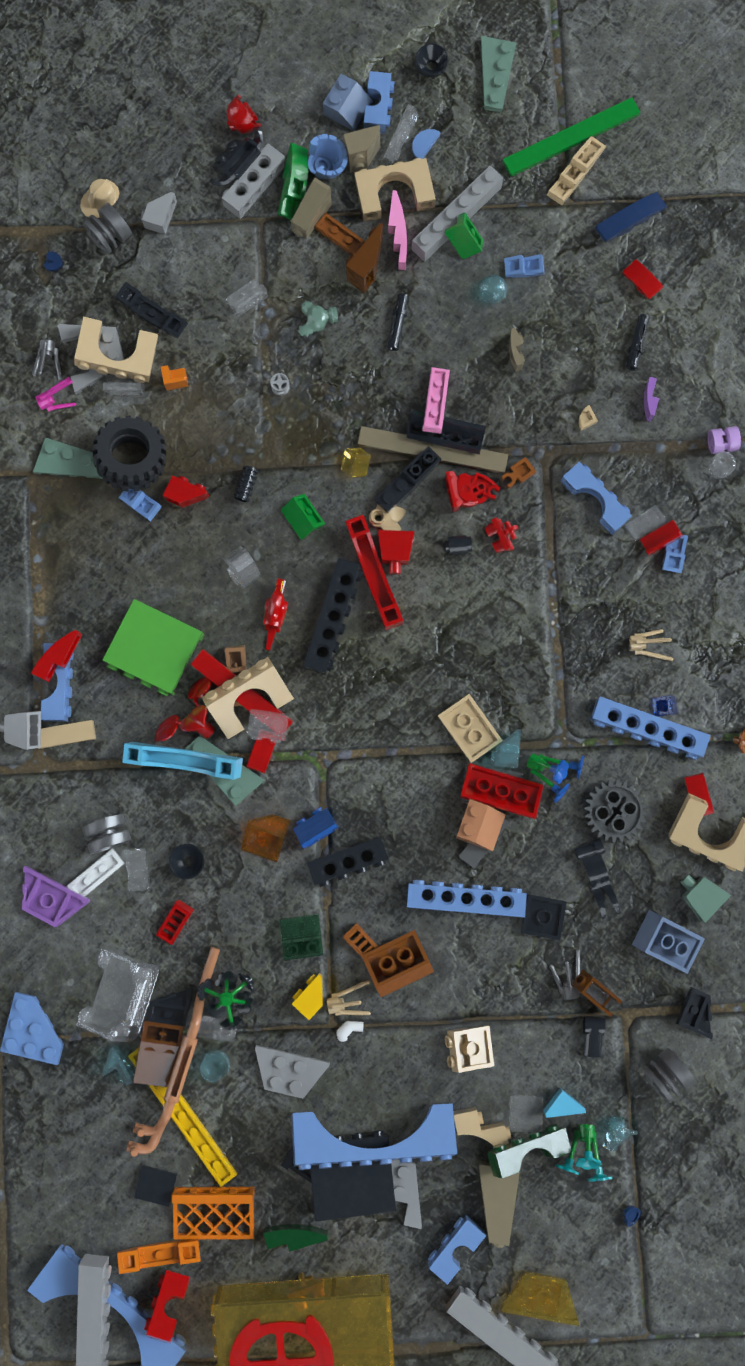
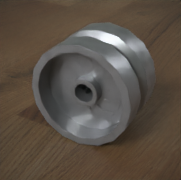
[82,814,132,854]

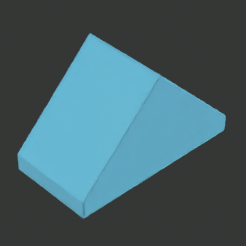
[543,1088,586,1118]

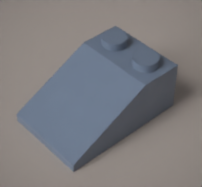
[632,910,705,974]

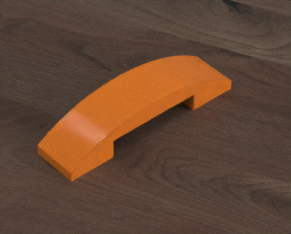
[117,1240,201,1274]

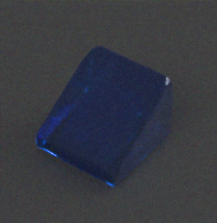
[652,695,677,717]

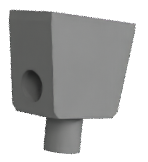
[0,711,41,750]

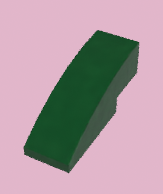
[263,1224,329,1252]

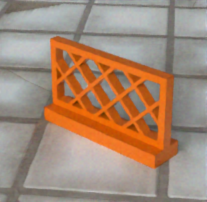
[172,1187,255,1239]

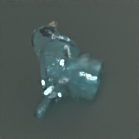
[603,1116,638,1151]

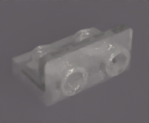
[247,709,289,743]

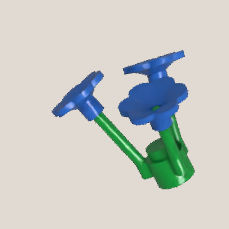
[527,753,585,803]

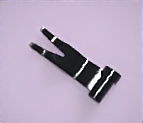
[574,838,621,919]

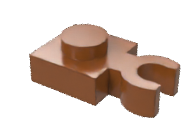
[501,457,537,489]

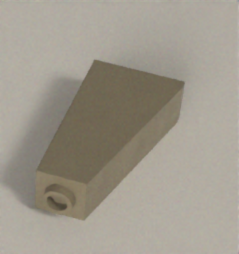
[478,1160,520,1248]

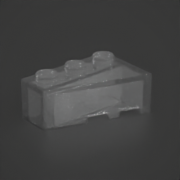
[222,546,261,588]

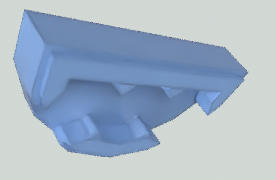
[412,129,441,159]

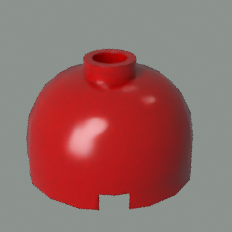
[226,94,261,135]

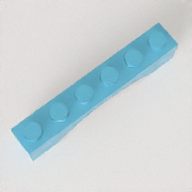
[122,742,243,780]

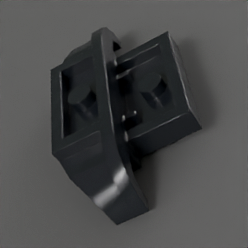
[209,127,263,186]

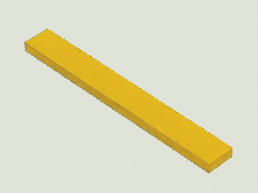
[128,1048,237,1187]

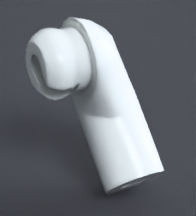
[336,1021,364,1042]

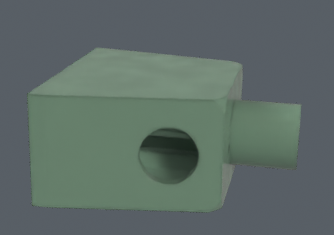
[680,874,731,923]

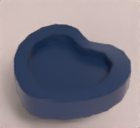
[44,251,63,271]
[623,1206,641,1227]

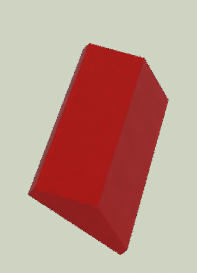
[460,763,544,819]

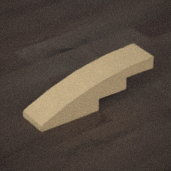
[547,136,606,205]

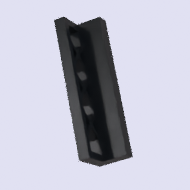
[406,410,486,455]

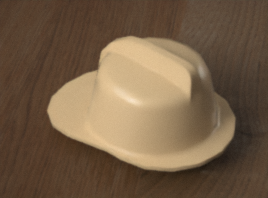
[80,179,119,218]

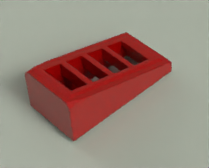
[156,900,194,945]

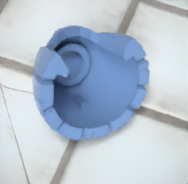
[308,134,348,180]

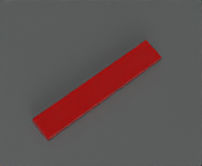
[191,649,293,736]

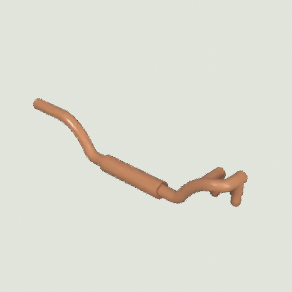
[126,947,220,1157]

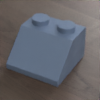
[323,74,373,131]

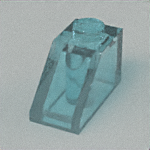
[490,729,521,769]

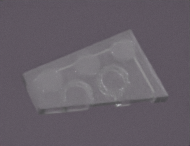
[383,104,419,164]

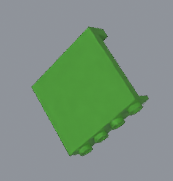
[103,599,204,696]

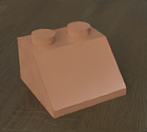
[456,799,505,852]

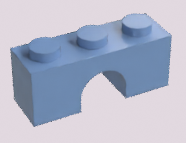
[364,71,395,134]
[428,1215,486,1285]

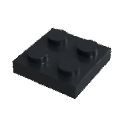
[521,894,567,941]

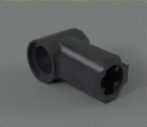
[583,1016,606,1058]

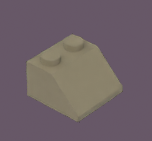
[343,125,380,173]

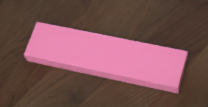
[423,367,450,434]

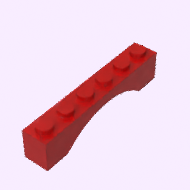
[346,515,404,631]

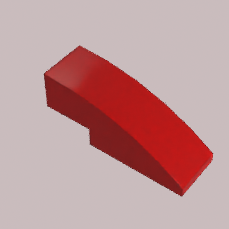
[31,630,83,682]

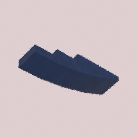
[595,192,667,242]

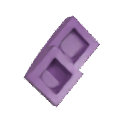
[644,377,659,422]

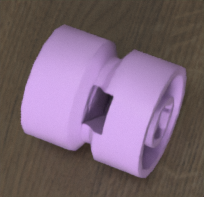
[708,426,741,454]

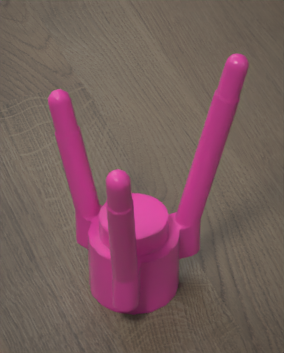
[36,377,76,412]

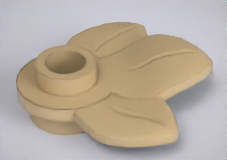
[369,504,406,531]

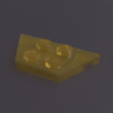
[501,1271,579,1326]

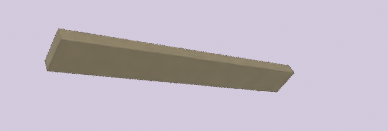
[358,426,508,474]

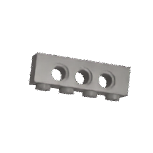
[222,144,286,219]

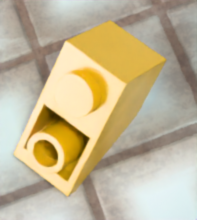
[292,973,323,1020]

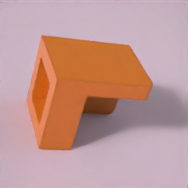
[161,365,189,391]

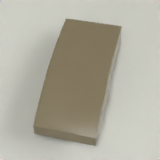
[509,328,525,372]

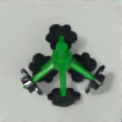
[197,971,255,1030]

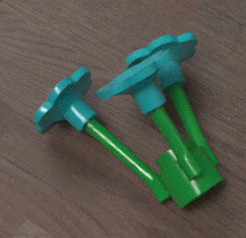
[555,1124,612,1182]

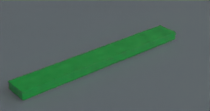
[503,97,641,177]

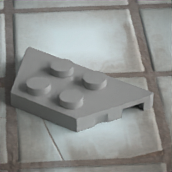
[255,1045,330,1099]

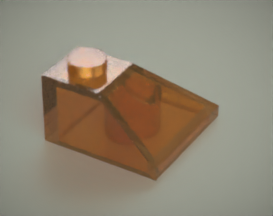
[241,814,291,862]

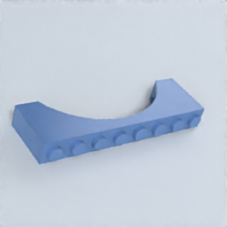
[291,1103,457,1170]
[27,1244,189,1366]

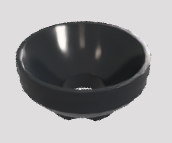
[415,44,448,78]
[169,844,205,879]

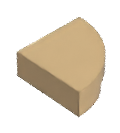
[579,405,598,431]

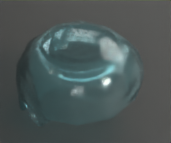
[478,275,508,304]
[199,1050,230,1083]

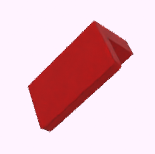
[640,520,683,556]

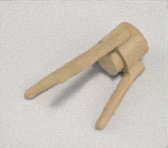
[630,629,673,661]
[327,980,371,1016]

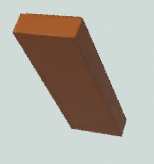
[314,212,365,256]

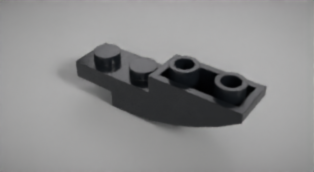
[375,446,442,513]

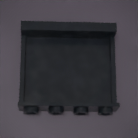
[310,1130,396,1222]

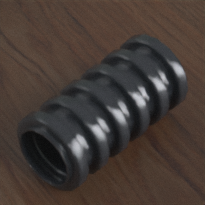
[233,466,259,502]

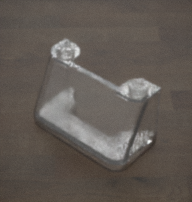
[76,949,159,1042]

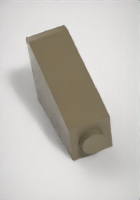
[291,178,332,239]

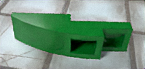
[277,142,308,220]

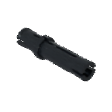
[387,293,409,351]
[626,314,650,371]

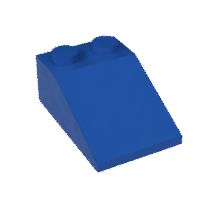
[293,807,339,849]

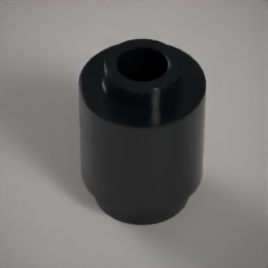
[444,535,472,556]

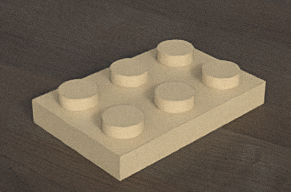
[438,694,503,763]

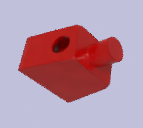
[378,530,414,575]

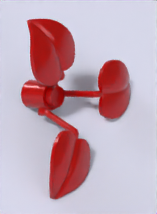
[154,676,215,743]

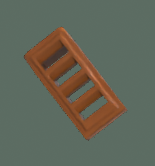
[343,923,379,957]

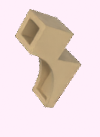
[453,1107,511,1146]

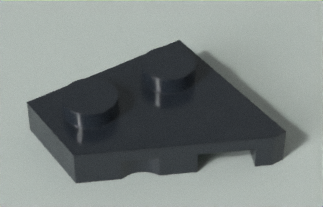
[676,987,713,1039]
[147,988,193,1027]

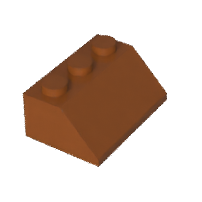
[361,930,434,997]

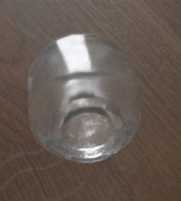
[709,452,736,479]

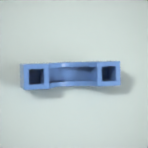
[560,462,632,535]
[41,643,74,722]

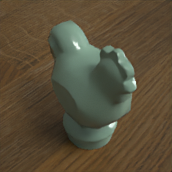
[298,301,339,337]

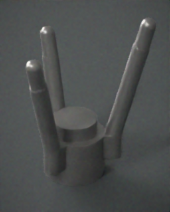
[32,339,62,381]
[549,949,580,1000]

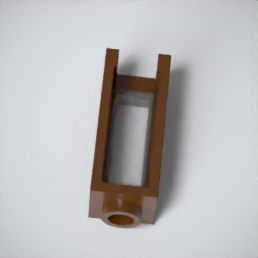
[571,970,622,1017]

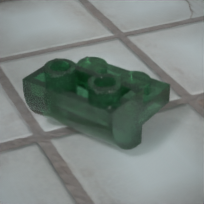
[280,913,324,961]

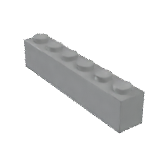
[412,166,503,262]
[76,1254,112,1366]
[446,1286,559,1366]

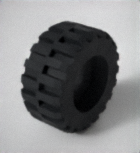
[92,415,166,492]

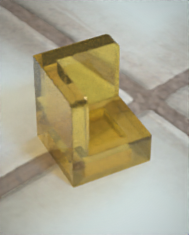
[341,448,371,477]

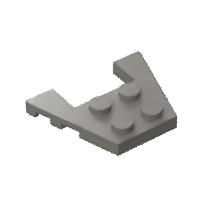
[58,324,125,394]
[391,1160,422,1229]

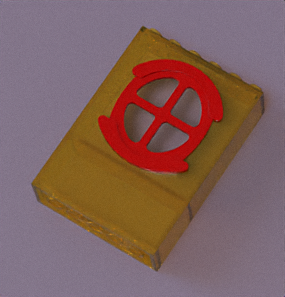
[211,1274,395,1366]

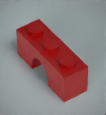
[144,1270,190,1344]

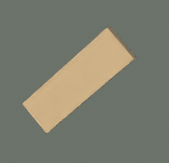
[38,720,96,749]

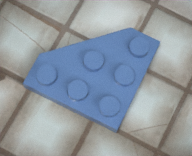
[0,992,64,1065]

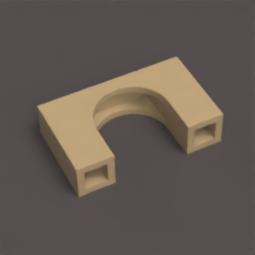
[354,158,436,222]
[74,317,158,383]
[202,657,294,739]
[668,793,745,871]

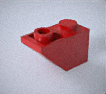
[163,475,209,508]

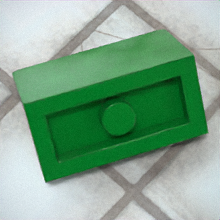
[445,212,483,259]
[281,494,325,540]

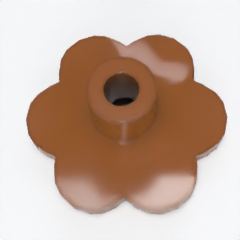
[733,729,745,753]

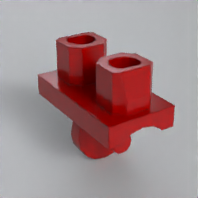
[484,517,519,553]

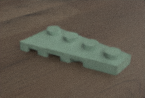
[481,36,516,113]
[33,438,103,479]
[185,736,265,806]

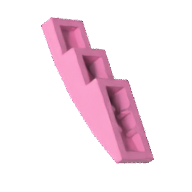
[388,190,407,270]

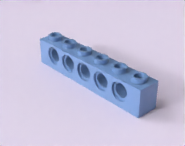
[590,697,711,760]
[407,880,527,917]

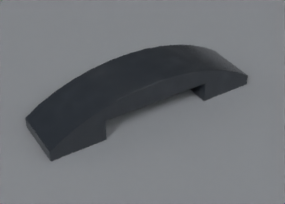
[115,282,188,339]

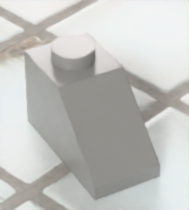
[141,192,177,235]

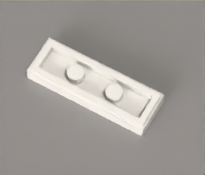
[67,848,125,896]

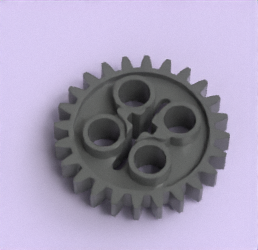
[583,779,648,843]

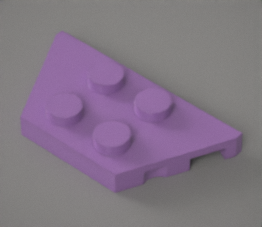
[22,866,90,927]

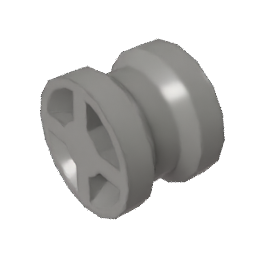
[270,373,290,396]

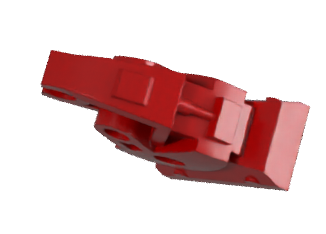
[444,471,500,513]

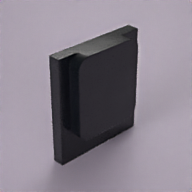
[134,1165,177,1207]

